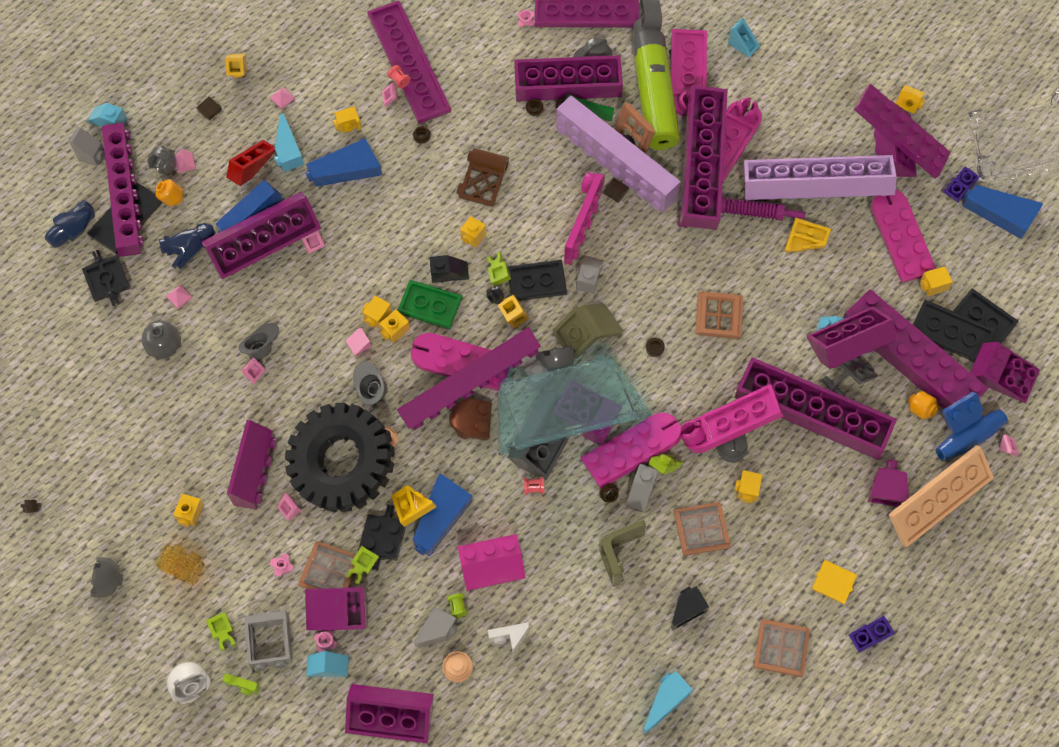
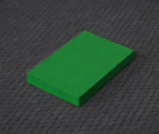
[397,280,463,330]

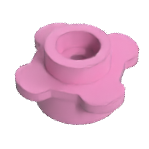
[518,10,535,27]
[270,554,293,577]
[314,630,337,652]

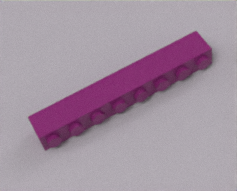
[397,327,541,430]

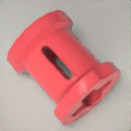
[387,65,411,89]
[524,476,544,495]

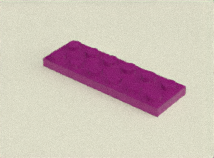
[535,0,639,28]
[854,84,951,179]

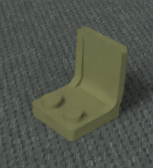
[553,303,623,359]
[599,520,646,587]

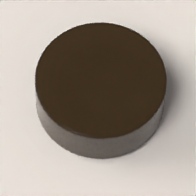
[646,338,665,357]

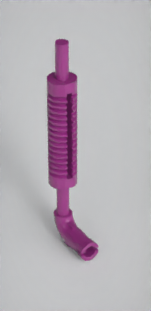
[677,197,806,228]

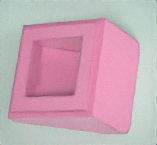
[301,231,325,254]
[345,328,371,356]

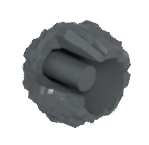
[147,146,176,175]

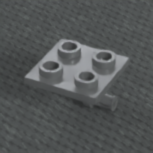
[821,356,878,396]

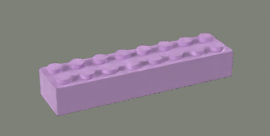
[556,96,680,213]
[744,155,897,200]

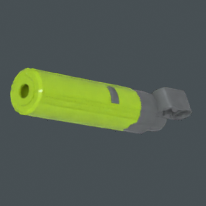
[632,0,680,151]

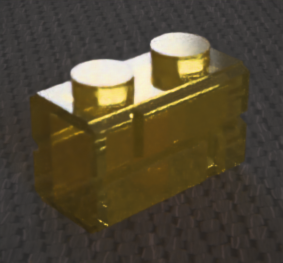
[155,544,205,586]

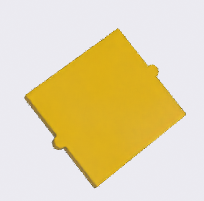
[812,560,857,604]

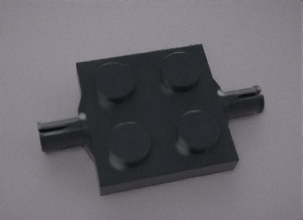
[82,250,130,306]
[358,505,406,571]

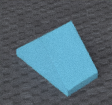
[728,18,760,57]
[306,651,349,677]

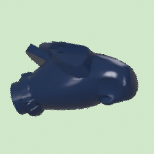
[45,200,95,248]
[159,223,215,270]

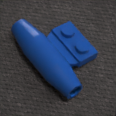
[935,392,1008,461]

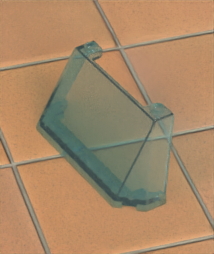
[498,354,652,456]

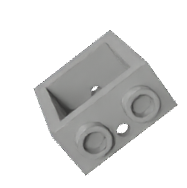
[244,610,293,671]

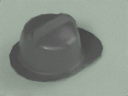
[573,37,612,57]
[239,323,279,360]
[353,361,388,405]
[717,434,748,463]

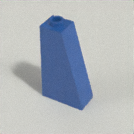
[305,138,382,187]
[215,179,285,233]
[963,185,1043,239]
[413,473,473,557]

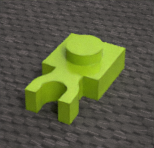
[487,251,511,286]
[649,454,683,475]
[345,546,379,585]
[206,612,236,652]
[222,673,261,696]

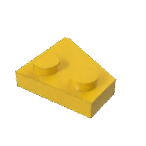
[784,218,831,253]
[391,485,436,527]

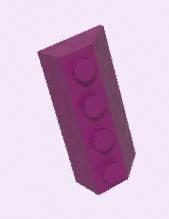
[874,101,917,177]
[807,307,897,369]
[227,420,277,510]
[345,684,434,743]

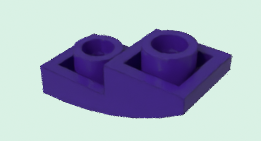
[943,166,980,203]
[848,616,895,653]

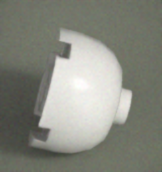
[166,662,211,704]

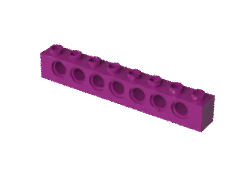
[102,123,144,257]

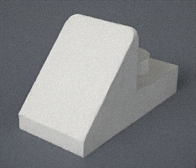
[488,622,529,654]

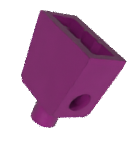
[868,460,909,507]

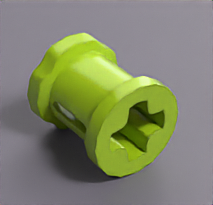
[447,593,468,618]

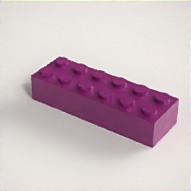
[514,55,623,102]
[201,192,322,279]

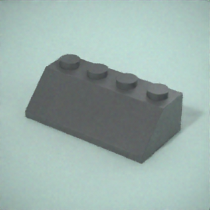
[507,393,574,480]

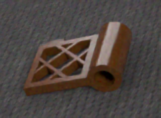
[456,148,509,207]

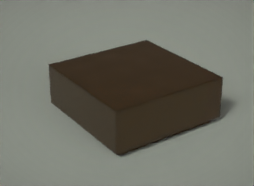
[196,97,222,121]
[604,178,629,203]

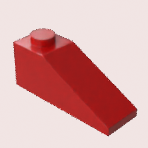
[226,140,276,186]

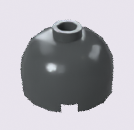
[142,321,181,359]
[536,345,575,377]
[90,557,123,598]

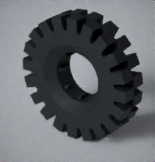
[285,403,395,512]

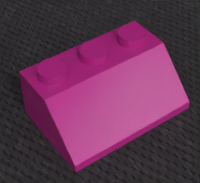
[458,534,526,591]

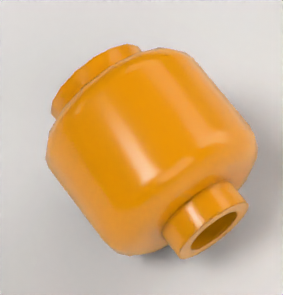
[156,179,183,207]
[908,391,939,420]

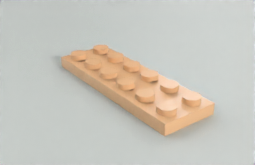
[888,445,994,547]

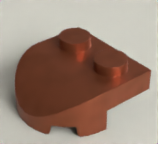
[449,398,492,440]

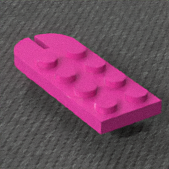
[671,29,707,116]
[723,97,762,183]
[564,172,605,265]
[871,190,936,283]
[411,333,510,392]
[681,384,784,453]
[580,413,682,489]

